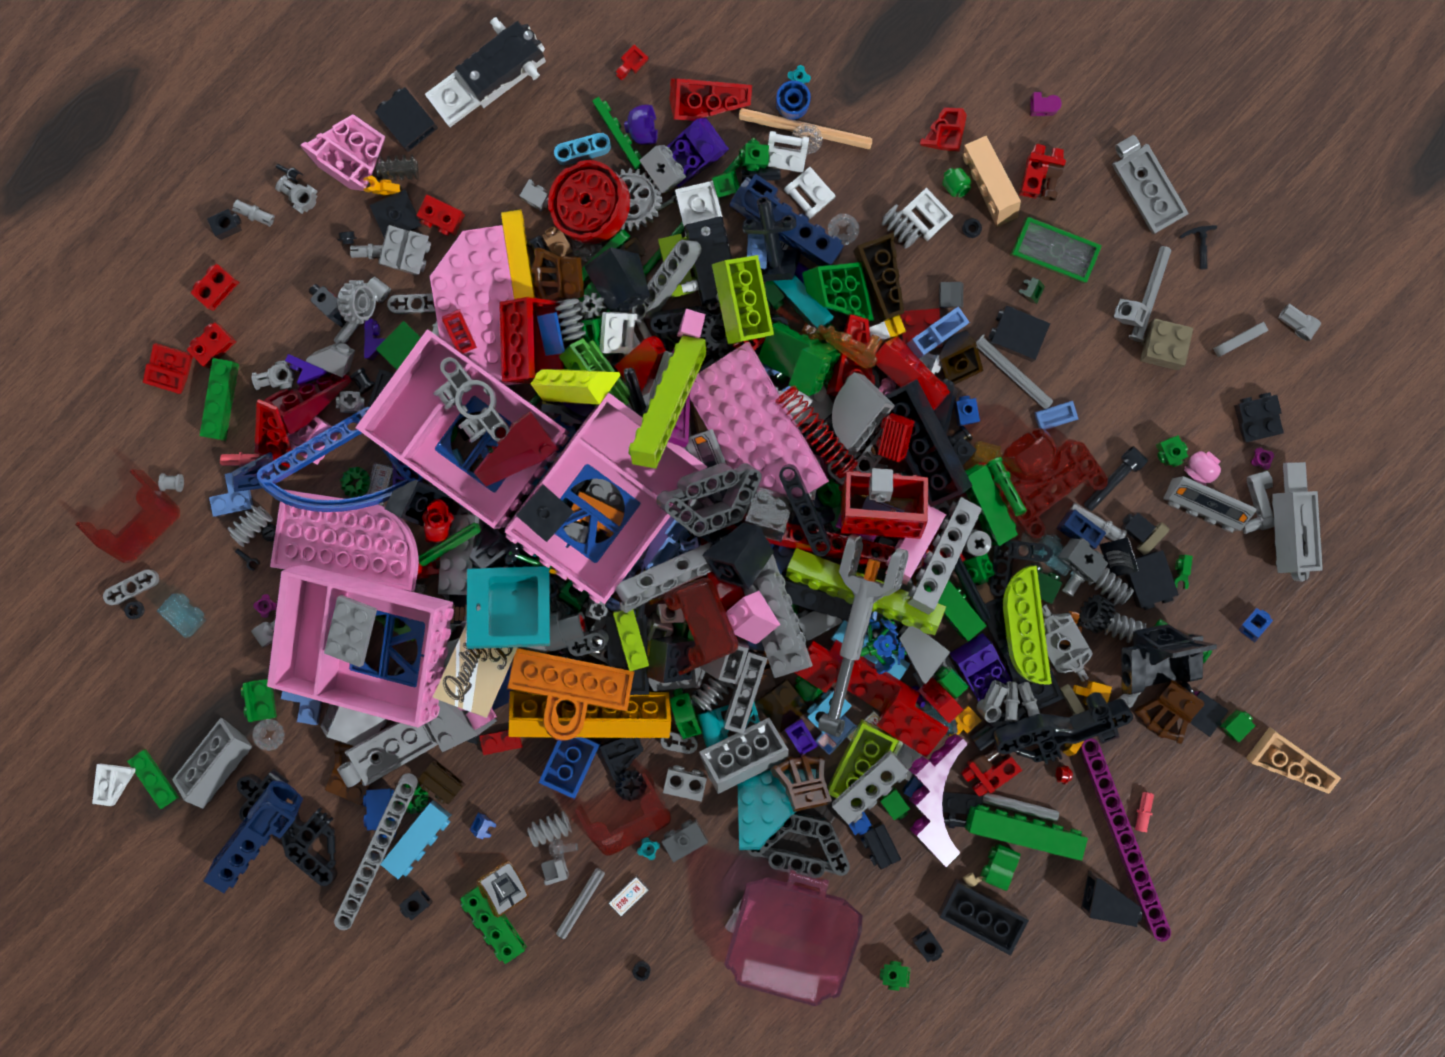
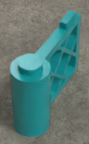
[697,702,760,748]

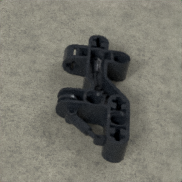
[650,306,789,363]
[992,692,1133,765]
[237,768,337,886]

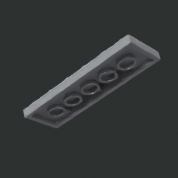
[742,554,813,678]

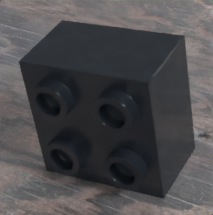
[647,635,696,683]

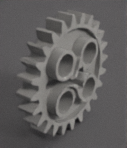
[615,168,662,231]

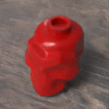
[422,499,454,542]

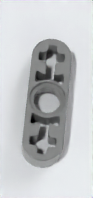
[387,294,436,314]
[1213,322,1268,357]
[103,570,159,605]

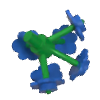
[860,618,907,674]

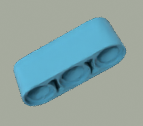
[554,133,611,165]

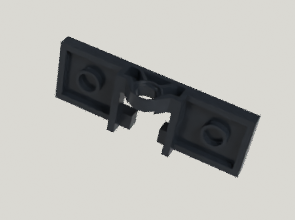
[985,595,1064,712]

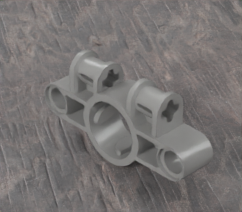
[433,357,510,443]

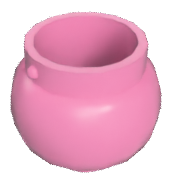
[1184,451,1221,486]

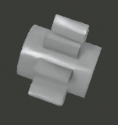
[579,293,606,318]

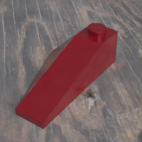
[264,373,351,434]
[474,411,559,486]

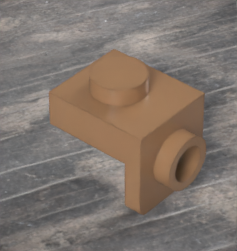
[542,226,573,256]

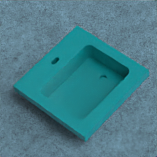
[467,566,550,649]

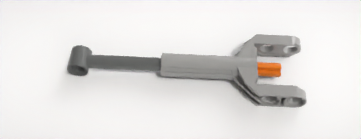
[818,534,909,737]

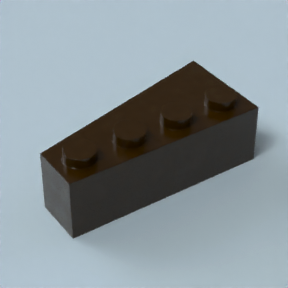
[853,233,904,322]

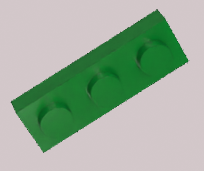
[127,749,179,810]

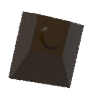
[939,330,984,384]
[755,678,809,733]

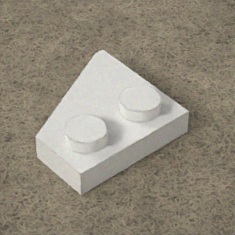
[92,764,136,806]

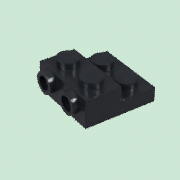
[1234,392,1284,443]

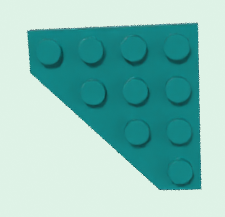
[737,769,816,850]

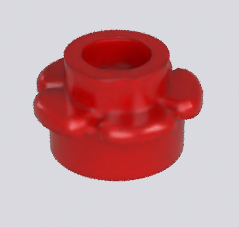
[1056,765,1073,785]

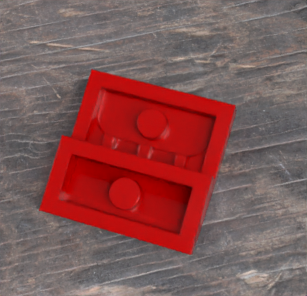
[143,343,193,394]

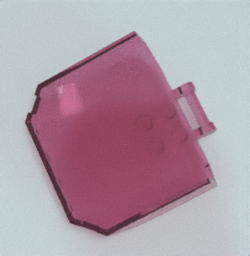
[724,870,863,1006]

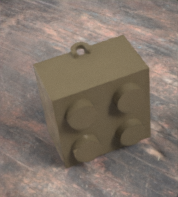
[1140,319,1193,370]

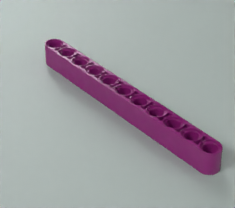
[1079,738,1171,942]

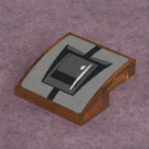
[476,860,529,918]

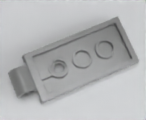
[1112,135,1189,235]
[337,722,438,787]

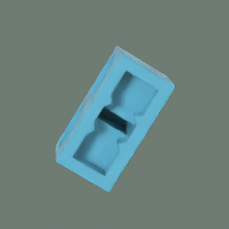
[806,688,852,734]

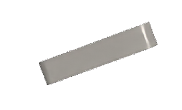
[632,240,701,319]

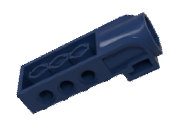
[729,174,844,266]
[203,780,303,893]

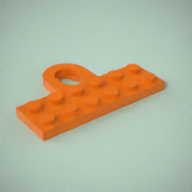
[507,648,634,741]

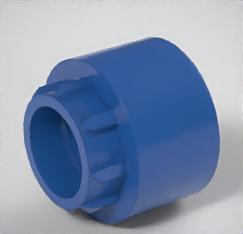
[776,80,811,120]

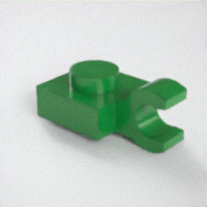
[1173,555,1193,589]

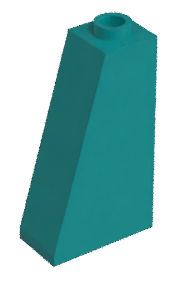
[773,275,833,335]

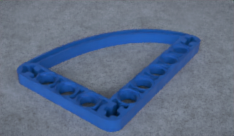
[257,407,424,512]

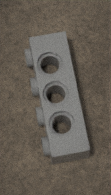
[723,650,768,734]
[832,750,908,825]

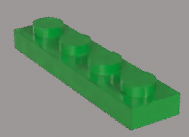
[592,97,642,172]

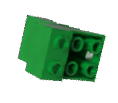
[759,322,841,396]

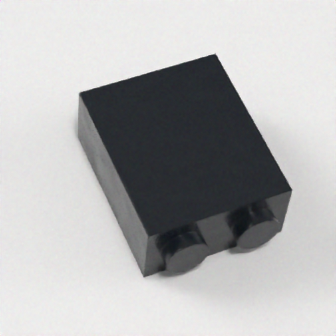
[375,87,438,152]
[988,306,1051,362]
[1125,550,1179,610]

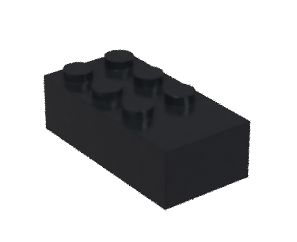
[938,878,1029,956]

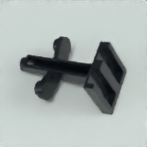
[742,197,801,281]

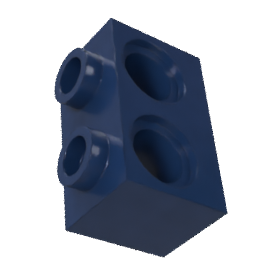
[1056,509,1106,549]

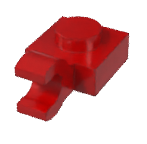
[616,44,649,81]

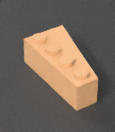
[962,136,1021,227]
[1246,727,1341,794]

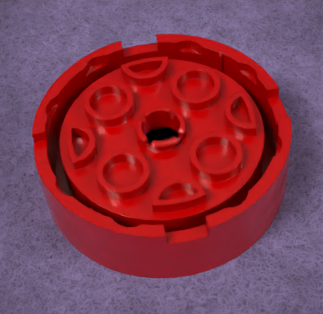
[548,160,630,244]

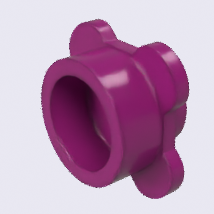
[1251,448,1274,470]
[253,594,277,618]

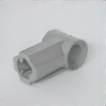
[1278,304,1321,341]
[585,598,608,620]
[976,680,1009,723]

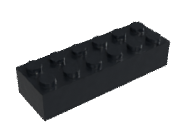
[885,379,973,507]

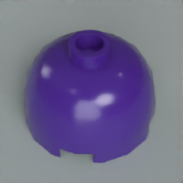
[624,104,658,145]

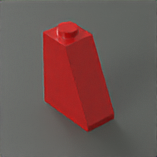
[615,335,666,396]

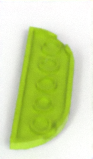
[1003,566,1052,684]

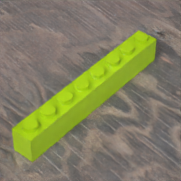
[628,336,707,469]
[786,548,946,635]

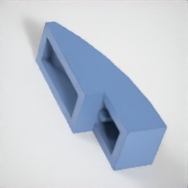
[907,307,970,359]
[643,516,686,570]

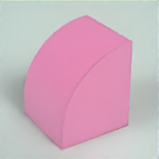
[677,309,706,338]

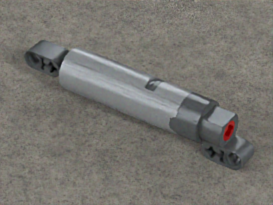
[394,611,609,675]

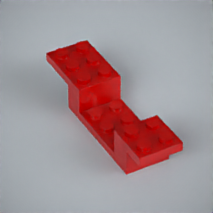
[794,639,949,758]

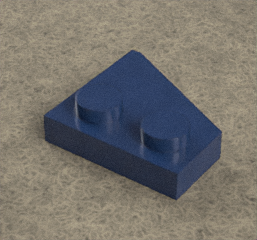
[232,452,274,492]

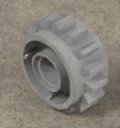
[337,280,375,324]

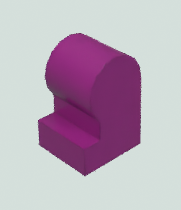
[1030,92,1062,116]

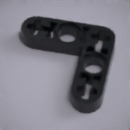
[990,540,1053,596]

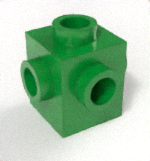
[739,141,769,171]
[1155,435,1188,467]
[963,553,995,585]
[880,961,911,991]

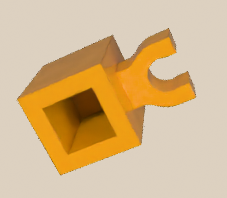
[1073,680,1112,709]

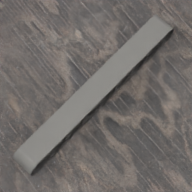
[334,773,418,930]

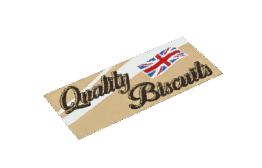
[433,606,518,718]

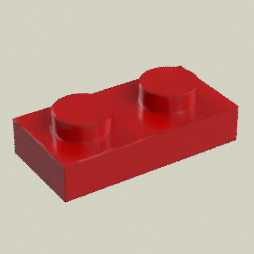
[479,730,523,755]

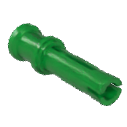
[986,457,1027,516]

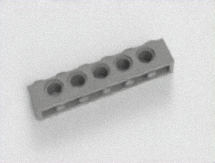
[907,497,982,615]

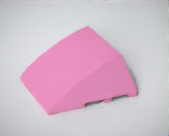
[300,114,385,191]

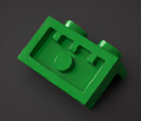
[241,679,277,722]

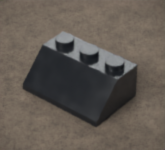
[385,480,454,527]

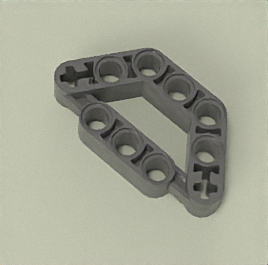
[656,463,762,536]
[747,812,850,878]

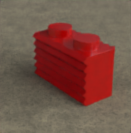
[876,413,914,462]

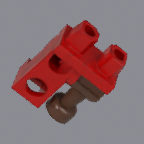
[1019,144,1066,201]
[961,743,1023,797]

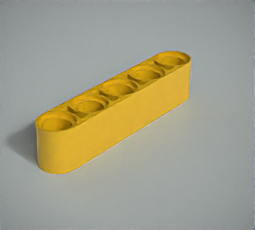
[501,210,536,299]

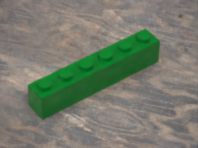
[965,804,1088,861]

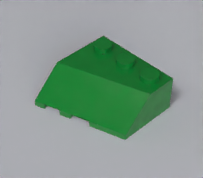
[802,262,873,321]

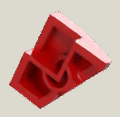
[920,108,967,152]

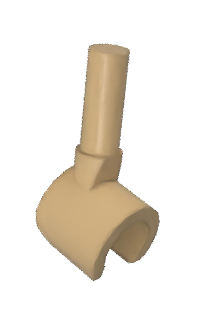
[963,873,983,887]

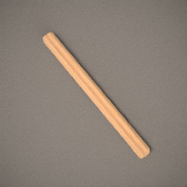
[739,108,872,149]

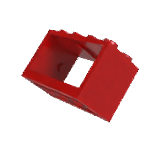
[499,297,564,384]
[841,471,928,539]

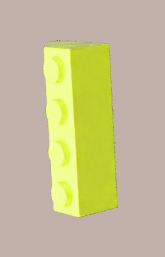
[531,369,620,405]

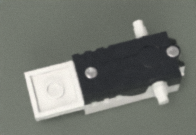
[425,17,546,127]
[675,181,732,310]

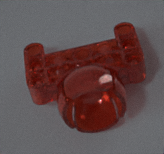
[1000,428,1108,538]

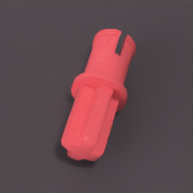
[220,452,261,467]
[1135,792,1154,832]

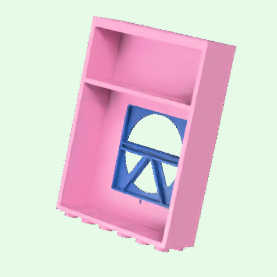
[356,329,570,529]
[505,392,707,604]
[267,565,454,728]

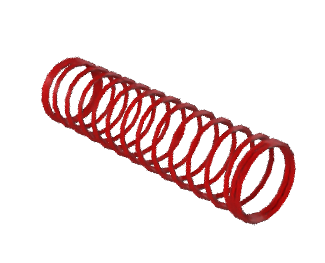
[776,386,858,478]

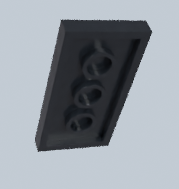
[606,614,649,695]

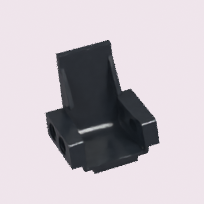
[1121,624,1217,695]

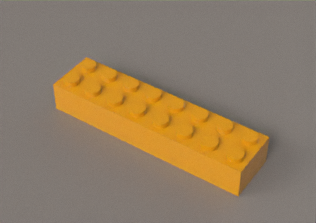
[509,691,671,738]

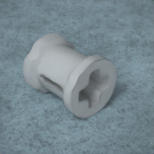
[158,473,184,492]

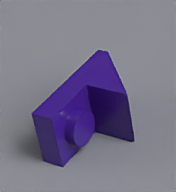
[364,319,385,360]
[285,354,329,384]
[785,719,818,755]

